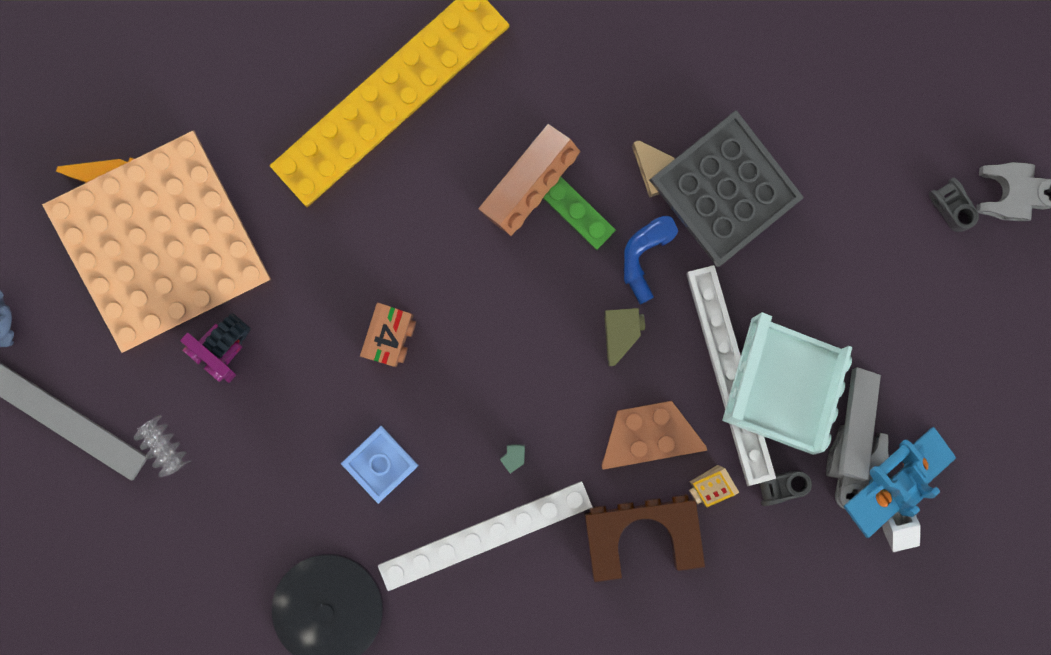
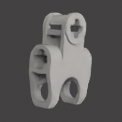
[976,162,1051,221]
[826,425,889,509]

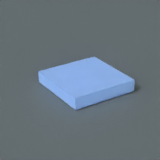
[341,426,419,504]

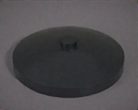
[272,554,383,655]

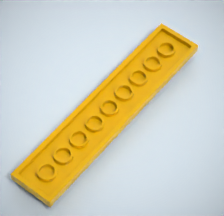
[269,0,510,207]

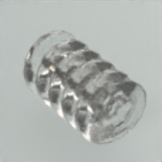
[133,415,192,478]

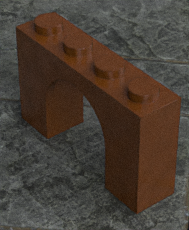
[584,495,705,582]

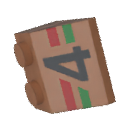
[360,302,416,367]

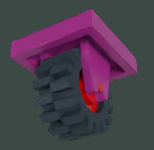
[180,313,251,383]

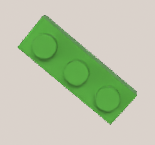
[543,176,616,251]

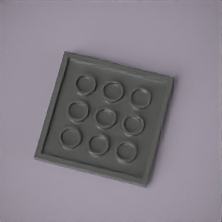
[649,110,804,267]

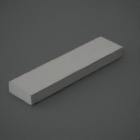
[838,367,881,481]

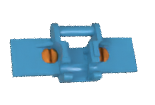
[843,427,956,538]

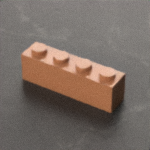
[478,124,581,236]

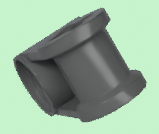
[929,178,979,232]
[758,470,812,506]

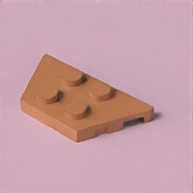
[602,401,707,470]

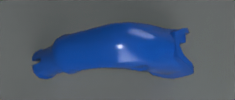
[624,216,678,305]

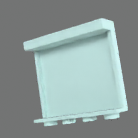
[722,312,852,455]

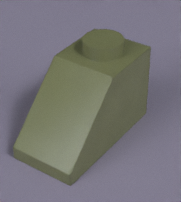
[604,308,645,366]

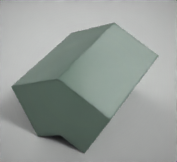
[500,444,525,474]

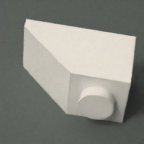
[882,512,920,552]

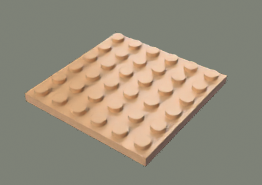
[42,131,271,353]

